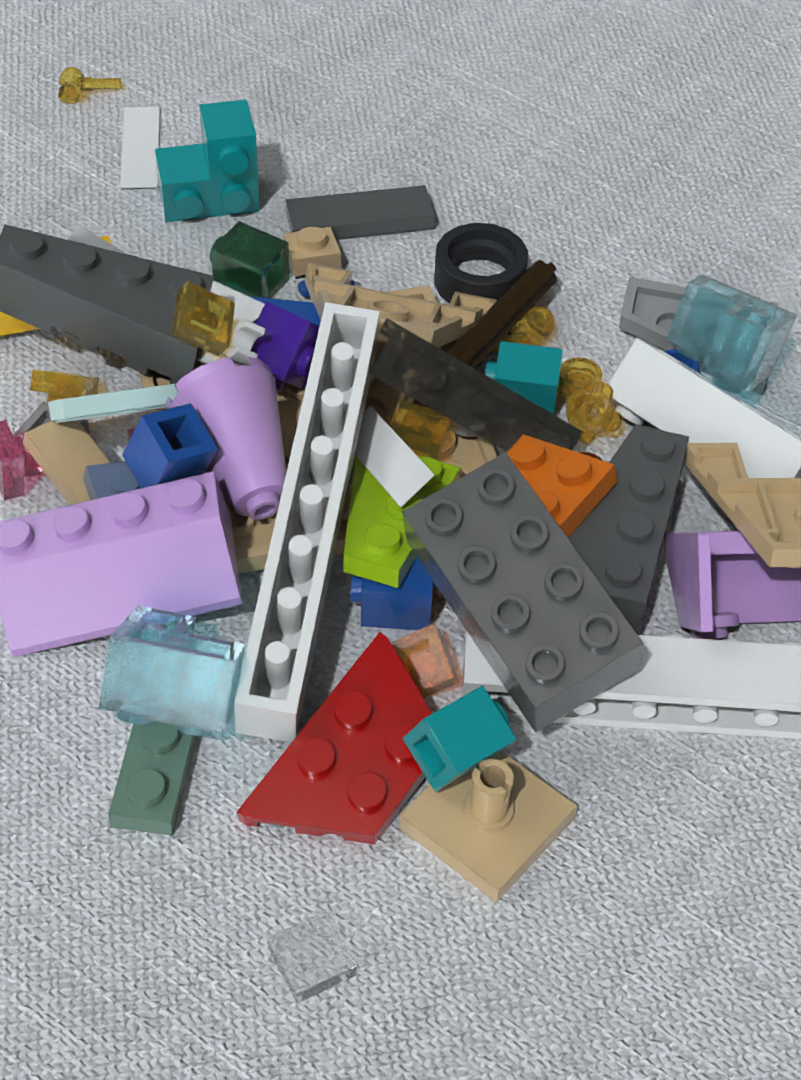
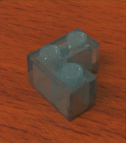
[666,274,797,393]
[99,605,245,737]

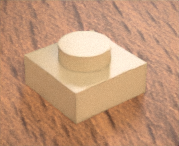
[283,227,342,276]

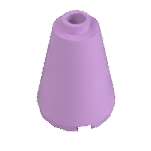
[166,357,286,520]

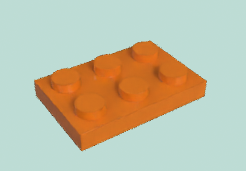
[506,434,618,538]

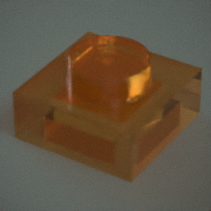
[391,623,460,699]

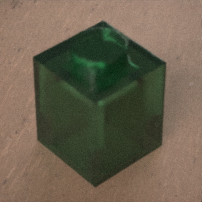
[210,221,290,299]

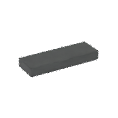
[286,185,435,239]

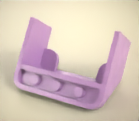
[664,530,801,639]

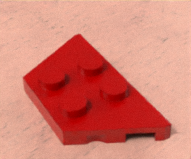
[237,632,432,845]

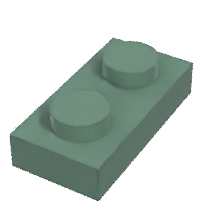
[108,709,199,836]

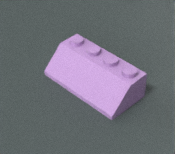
[0,471,243,657]

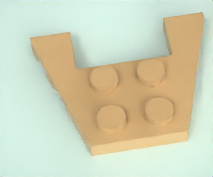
[305,263,497,354]
[685,443,801,568]

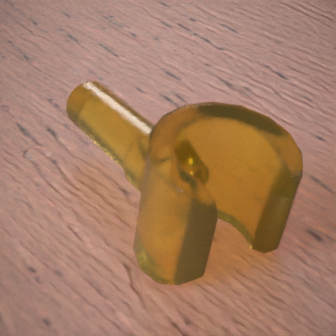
[58,67,122,104]

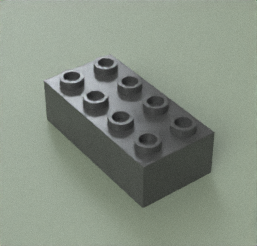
[402,452,643,733]

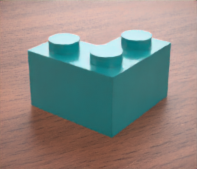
[155,99,259,223]

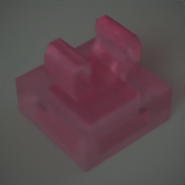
[0,420,44,501]

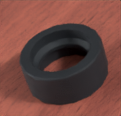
[434,223,528,304]

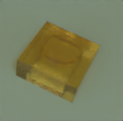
[171,281,235,356]
[30,369,99,403]
[389,400,454,460]

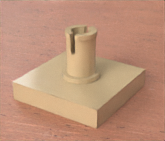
[399,751,577,903]

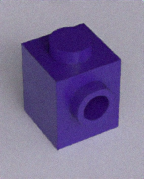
[251,301,320,391]

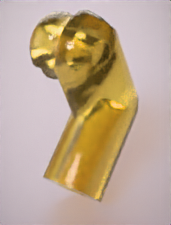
[491,306,556,352]

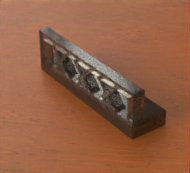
[369,318,583,451]

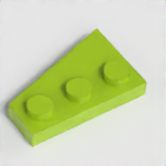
[343,453,461,588]

